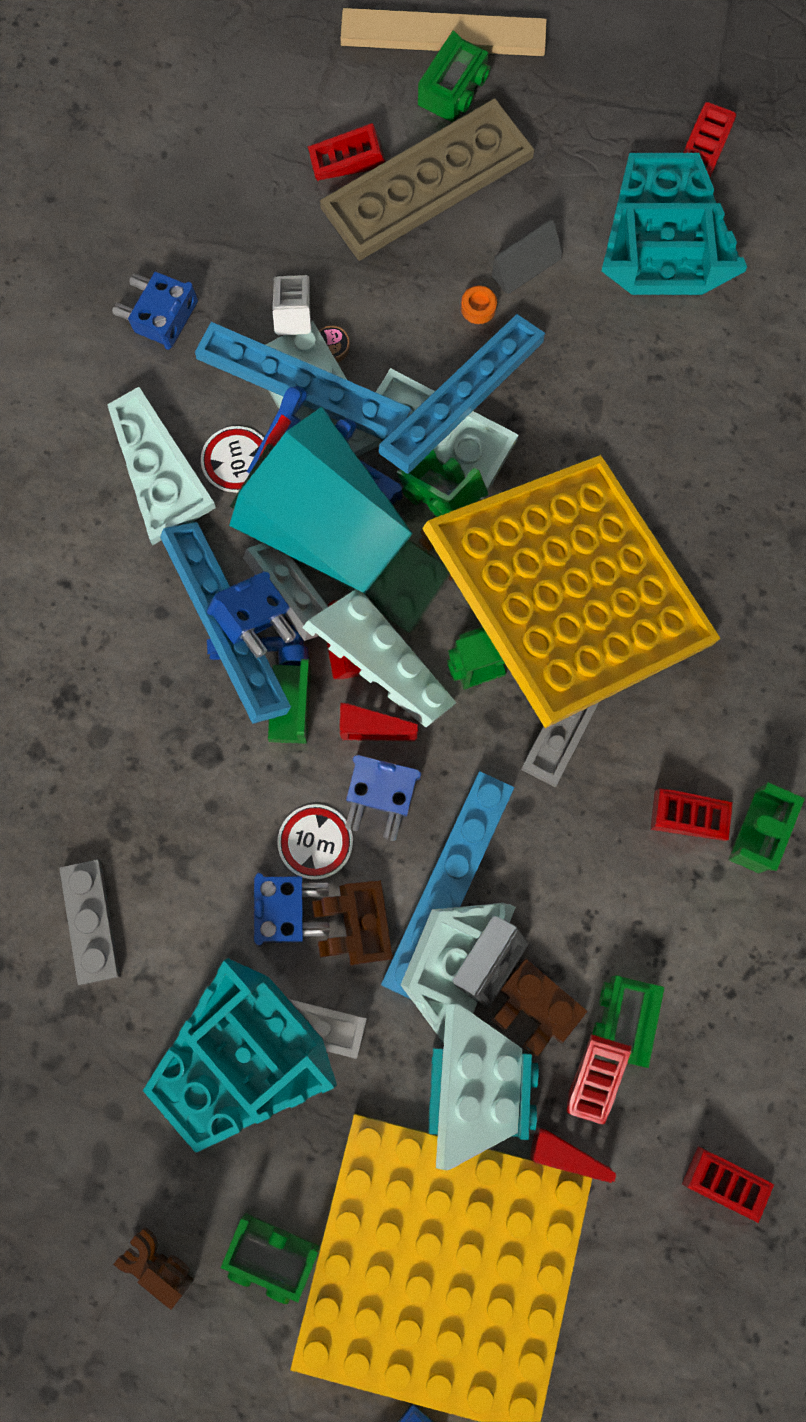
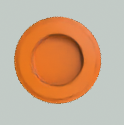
[461,286,497,324]

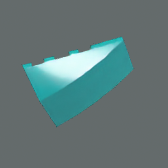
[601,153,747,295]
[229,407,413,593]
[143,958,337,1153]

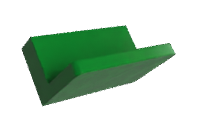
[268,659,311,744]

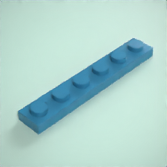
[379,314,545,474]
[195,322,411,440]
[160,522,291,724]
[381,771,515,1000]

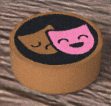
[319,326,350,362]

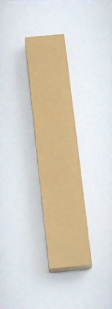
[341,8,546,56]

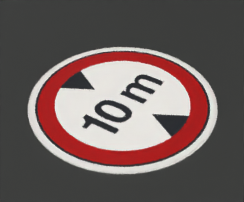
[201,426,264,493]
[278,804,353,879]

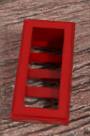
[683,102,737,177]
[308,123,386,181]
[340,703,418,742]
[650,788,733,841]
[566,1034,631,1124]
[529,1126,616,1183]
[682,1147,775,1223]

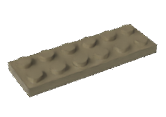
[320,98,534,261]

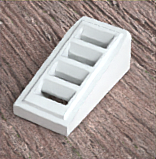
[273,275,311,335]

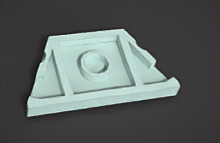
[401,903,516,1043]
[436,1004,522,1170]

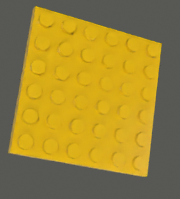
[422,455,721,728]
[290,1113,592,1422]

